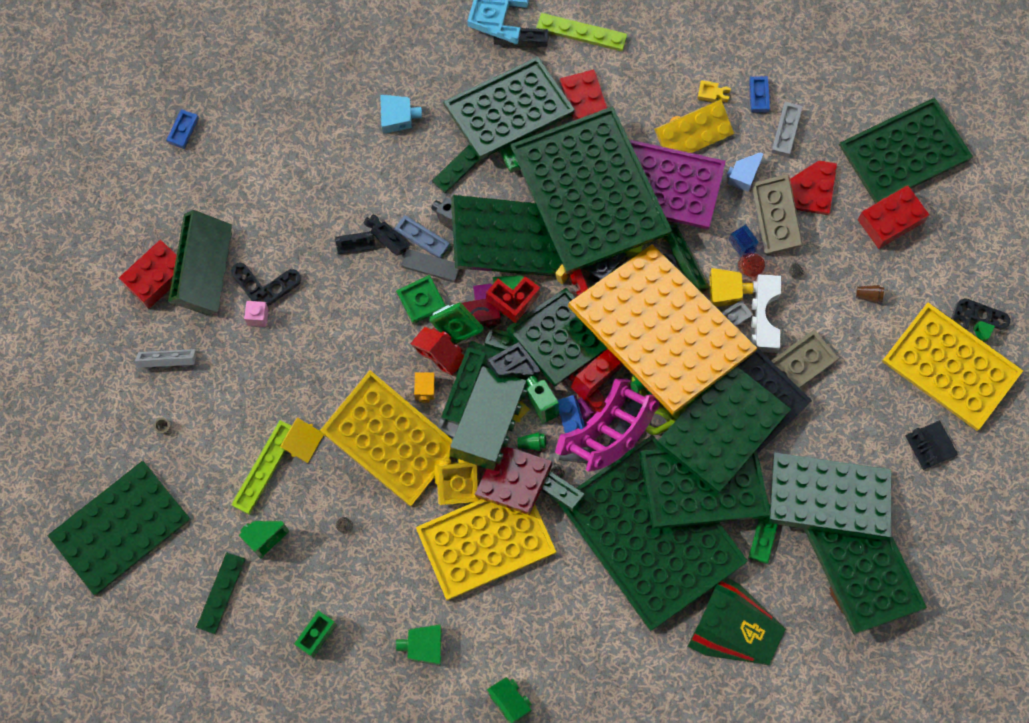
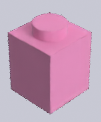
[244,301,269,327]

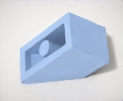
[726,153,763,192]

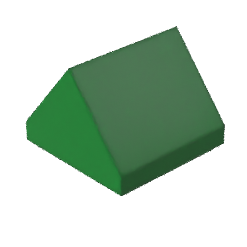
[973,321,995,343]

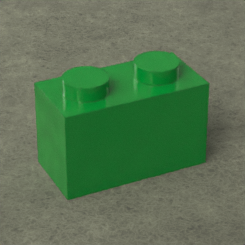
[294,610,337,658]

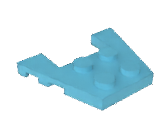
[467,0,529,44]

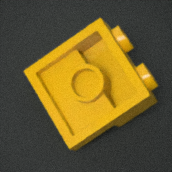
[434,459,478,505]

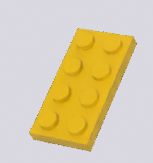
[654,100,734,153]

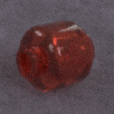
[738,253,765,278]

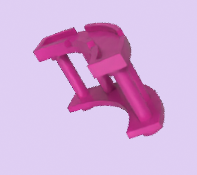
[555,379,660,472]

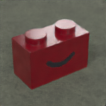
[462,298,501,328]

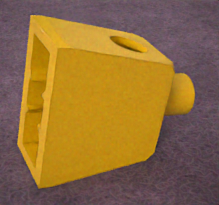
[709,268,753,307]

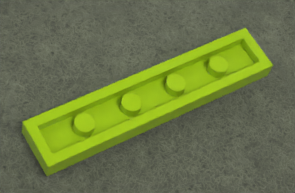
[536,13,627,52]
[231,420,291,515]

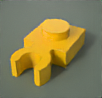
[697,80,731,102]

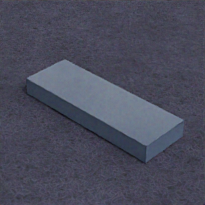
[394,215,451,258]

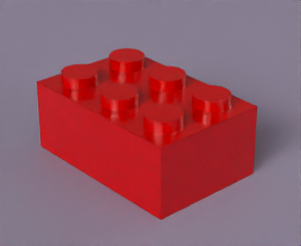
[858,185,929,249]
[119,239,177,309]

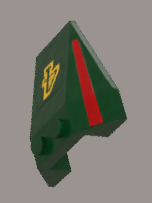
[687,578,786,665]

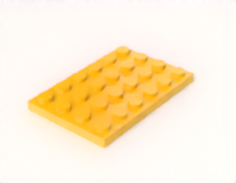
[882,302,1023,431]
[319,370,453,506]
[416,499,556,601]

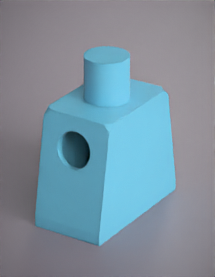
[380,95,422,134]

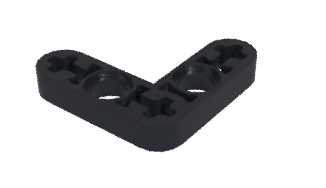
[231,263,301,306]
[951,298,1010,330]

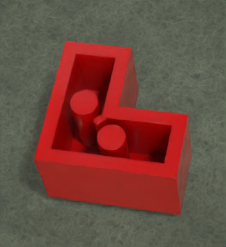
[486,276,540,323]
[410,327,464,375]

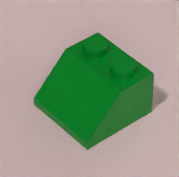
[239,521,290,559]
[486,677,532,723]

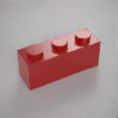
[571,349,623,400]

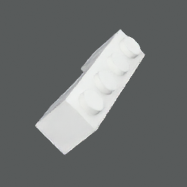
[751,275,781,353]

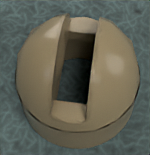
[154,418,170,434]

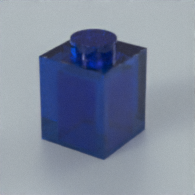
[728,224,759,257]

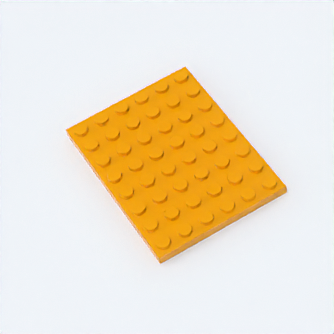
[568,244,757,415]

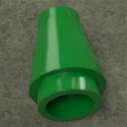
[517,432,547,451]

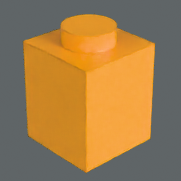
[414,372,435,403]

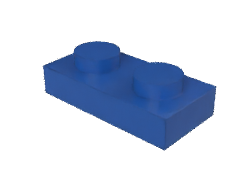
[749,76,770,112]
[166,109,199,149]
[557,395,585,433]

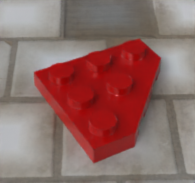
[790,160,837,216]

